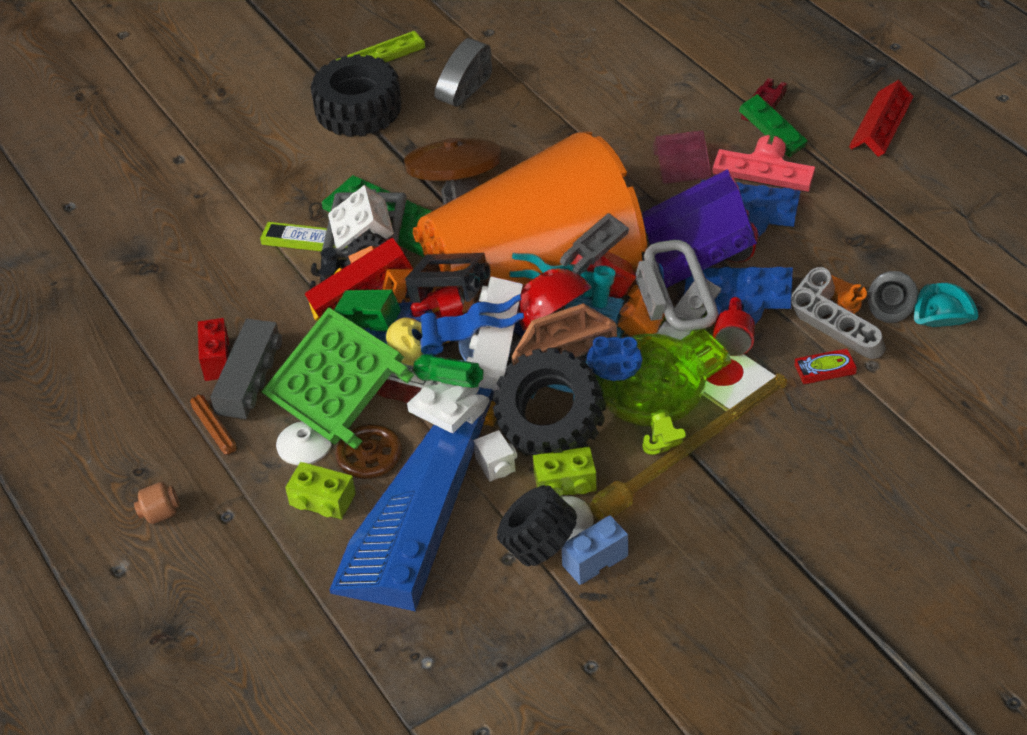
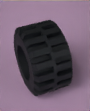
[497,485,577,566]

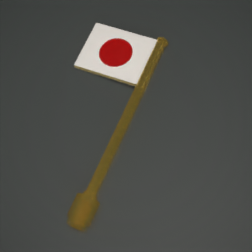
[589,339,787,521]

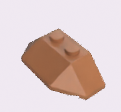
[512,303,617,365]

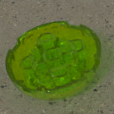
[595,334,707,427]

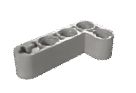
[791,267,885,359]

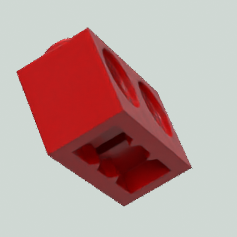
[197,318,230,381]

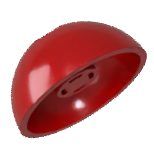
[517,269,592,331]

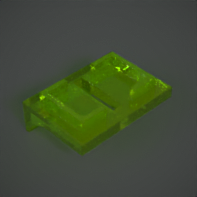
[668,329,731,383]

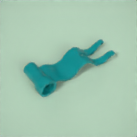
[510,253,615,308]

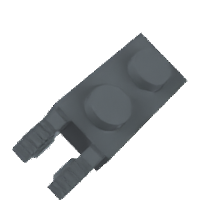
[560,213,629,275]

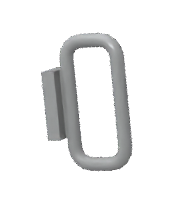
[635,240,718,331]

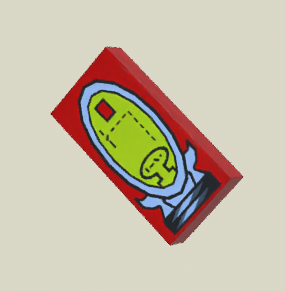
[794,348,857,385]

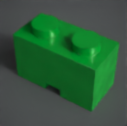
[334,290,401,331]

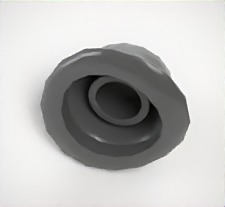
[867,271,918,323]

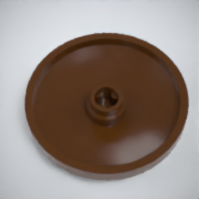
[404,138,501,181]

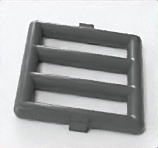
[322,189,407,258]

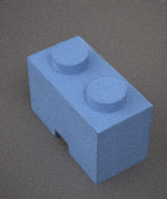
[561,515,628,585]

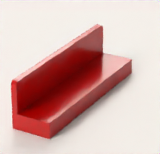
[849,80,914,157]
[305,238,413,318]

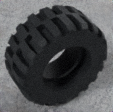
[311,54,402,137]
[493,348,606,457]

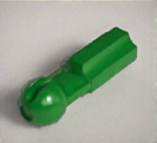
[413,354,484,388]

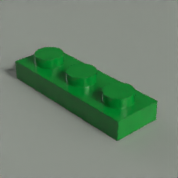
[739,94,808,157]

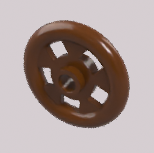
[335,424,402,479]

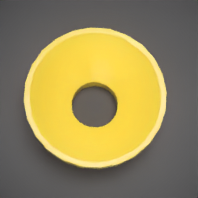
[386,317,423,366]

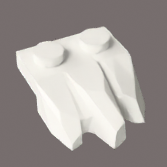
[407,383,490,433]

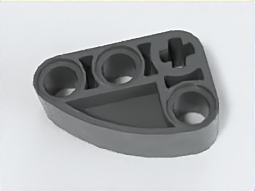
[434,38,492,107]

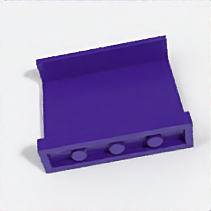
[641,169,757,288]

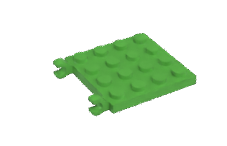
[261,307,414,450]

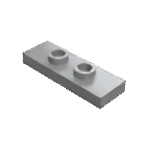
[654,279,721,354]

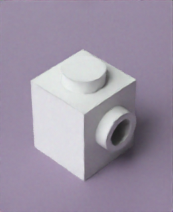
[473,430,517,481]

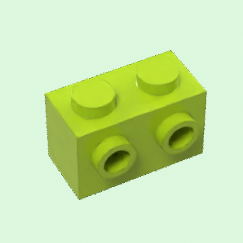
[533,446,597,496]
[285,462,356,520]

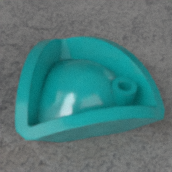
[914,282,979,327]

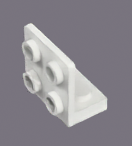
[328,185,394,250]

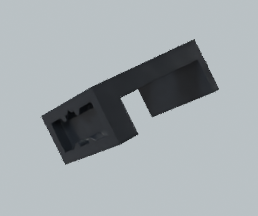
[405,253,491,303]

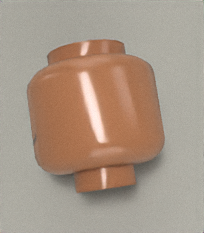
[134,482,180,524]

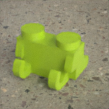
[642,412,686,455]

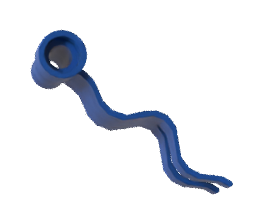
[420,294,524,355]

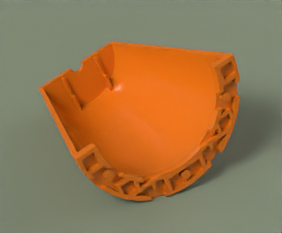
[413,131,647,295]

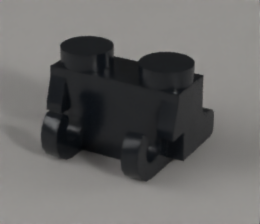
[310,247,347,289]

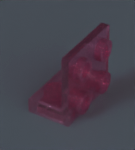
[653,130,711,184]

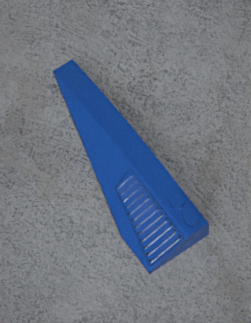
[329,387,494,612]

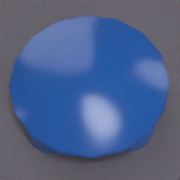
[587,336,642,381]

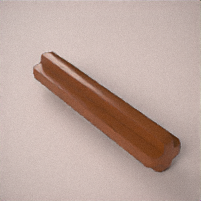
[190,394,237,455]

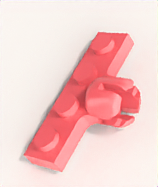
[713,135,815,192]

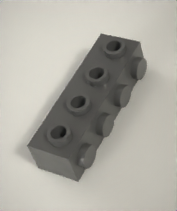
[210,319,282,419]

